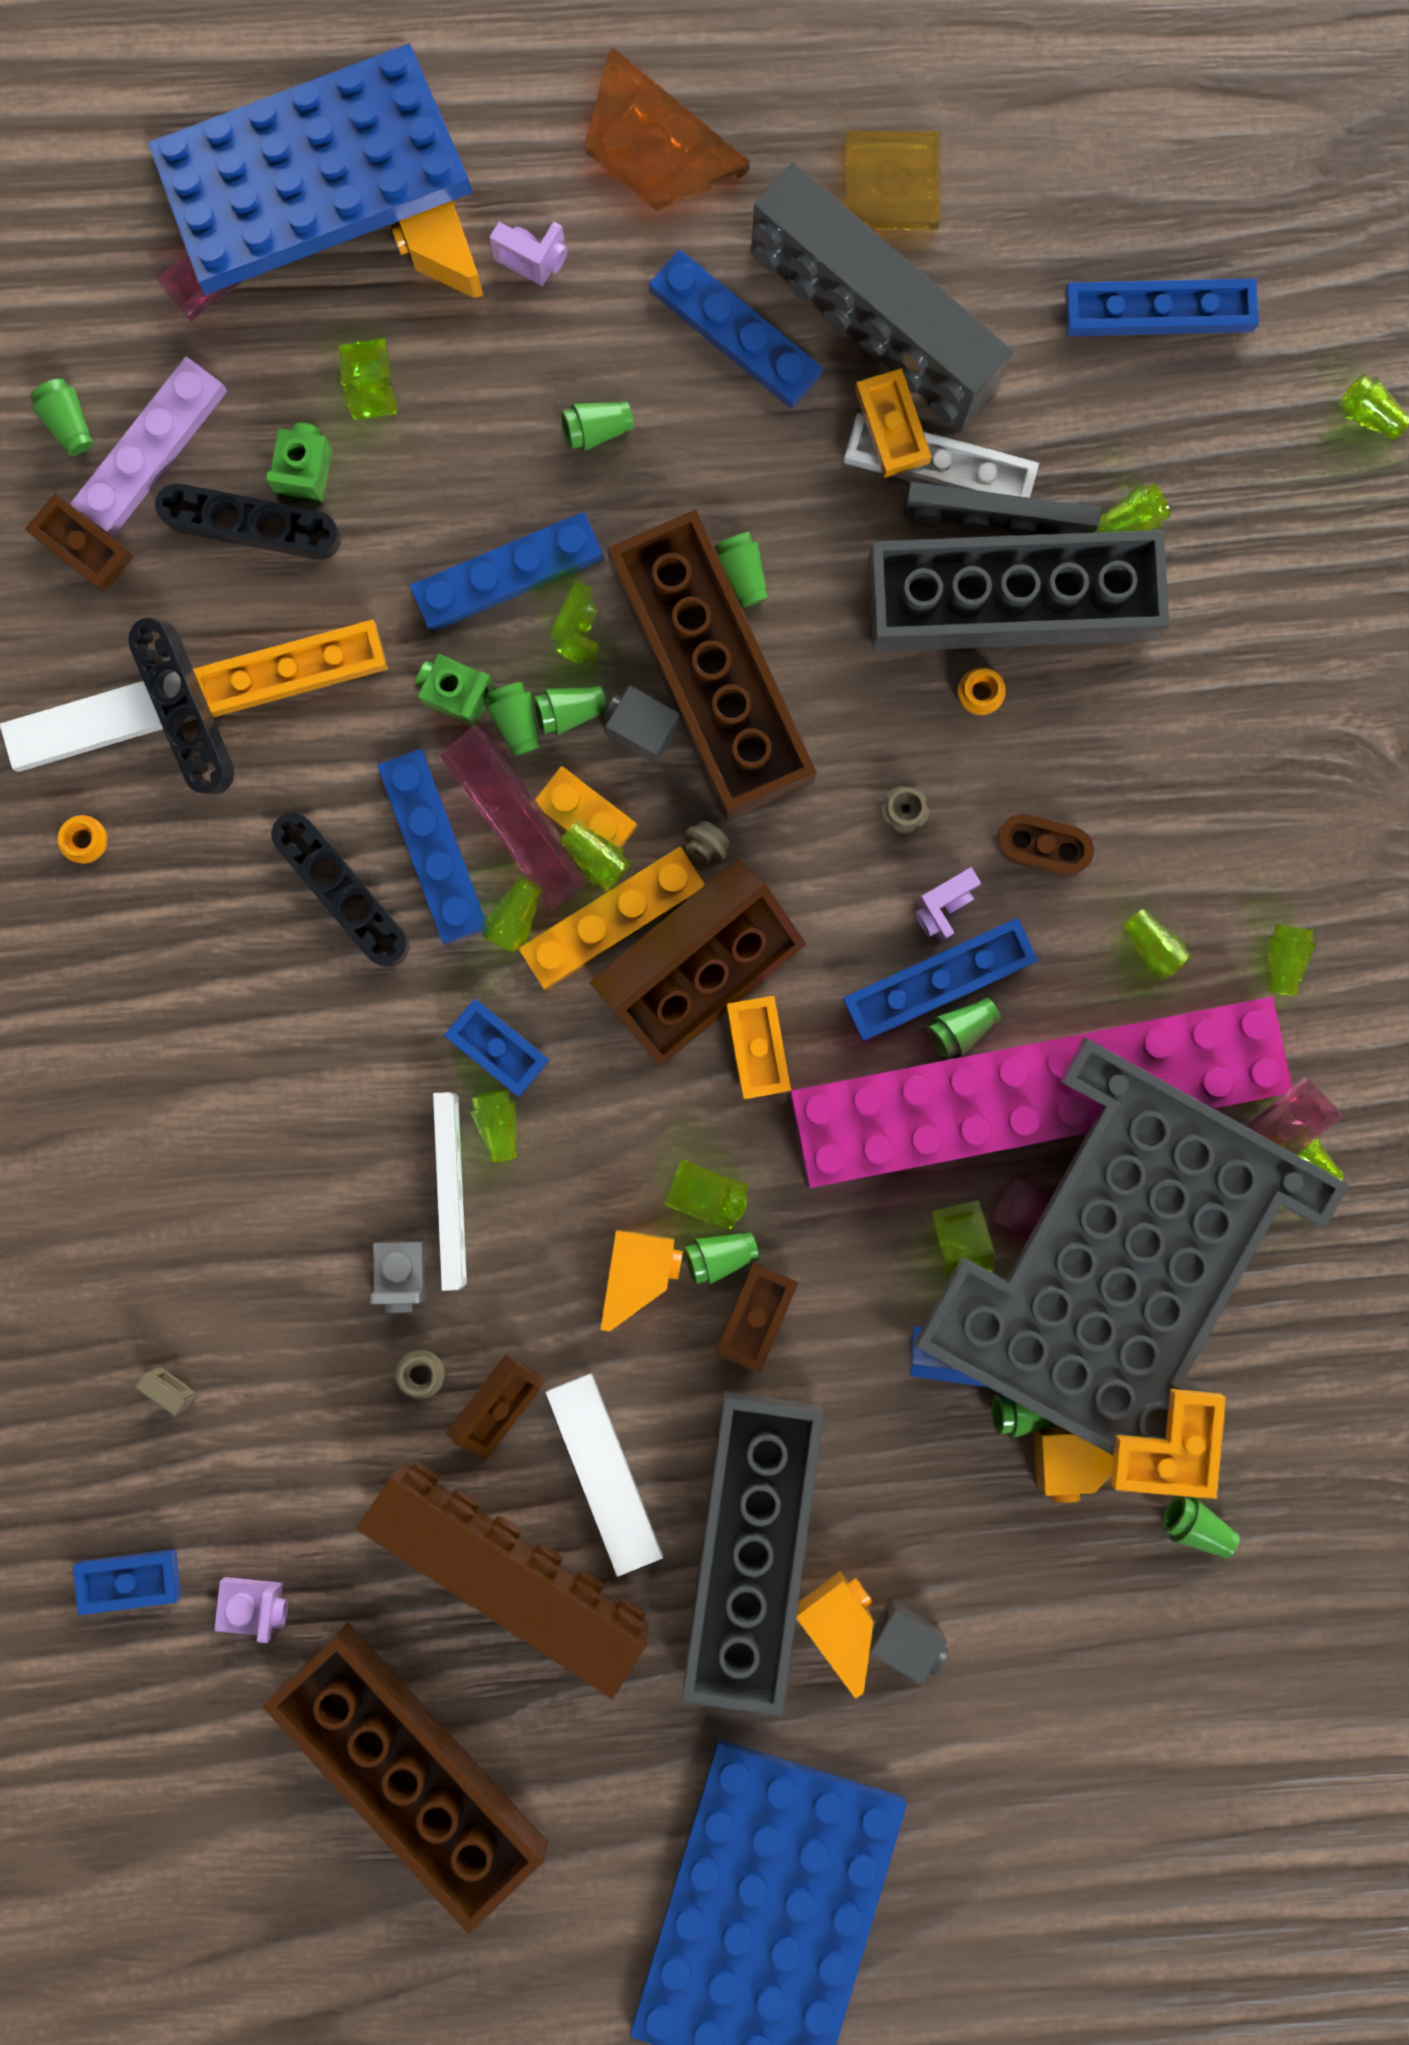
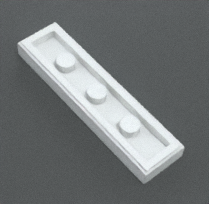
[844,413,1039,498]
[0,672,196,772]
[433,1092,467,1291]
[546,1372,663,1577]

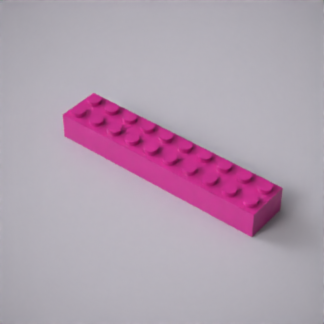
[789,996,1294,1188]

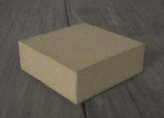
[135,1367,198,1416]

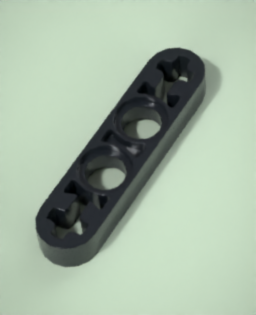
[155,484,341,560]
[128,618,234,795]
[271,813,410,967]

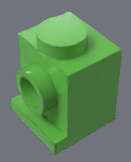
[266,422,333,504]
[415,653,495,729]

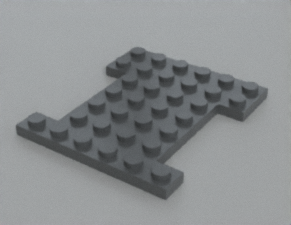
[914,1038,1349,1455]

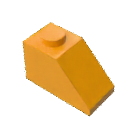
[391,201,483,298]
[600,1230,683,1331]
[1033,1427,1113,1503]
[796,1571,873,1699]

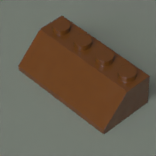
[589,858,806,1067]

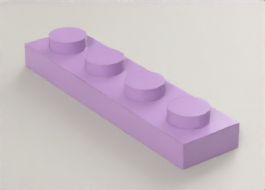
[70,357,227,538]

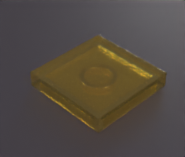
[845,131,940,230]

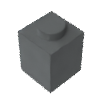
[603,685,681,765]
[870,1599,948,1685]

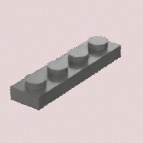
[903,482,1101,536]

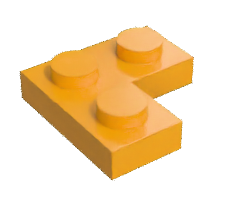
[1111,1389,1226,1499]

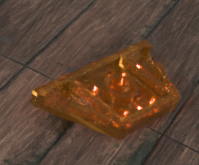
[585,48,750,211]

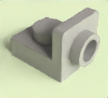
[370,1241,425,1313]

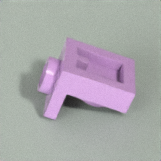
[489,222,568,286]
[915,867,981,942]
[214,1577,288,1643]

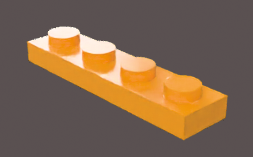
[193,619,388,717]
[518,846,705,990]

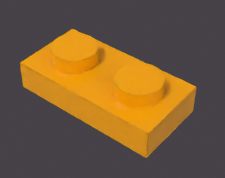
[855,368,932,478]
[532,766,638,864]
[726,996,791,1100]

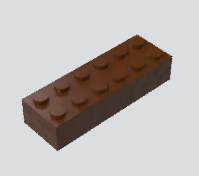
[607,509,817,822]
[356,1462,649,1700]
[263,1622,548,1934]

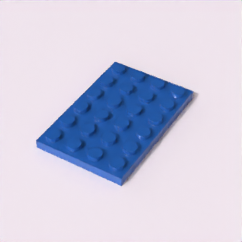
[148,43,473,295]
[630,1739,907,2045]

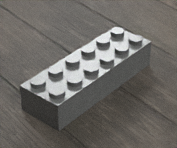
[751,162,1013,430]
[868,530,1169,652]
[682,1391,824,1716]

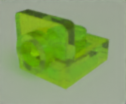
[339,338,398,420]
[551,580,600,663]
[664,1159,749,1229]
[931,1200,995,1281]

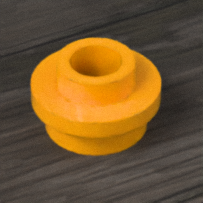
[957,667,1006,716]
[58,815,108,864]

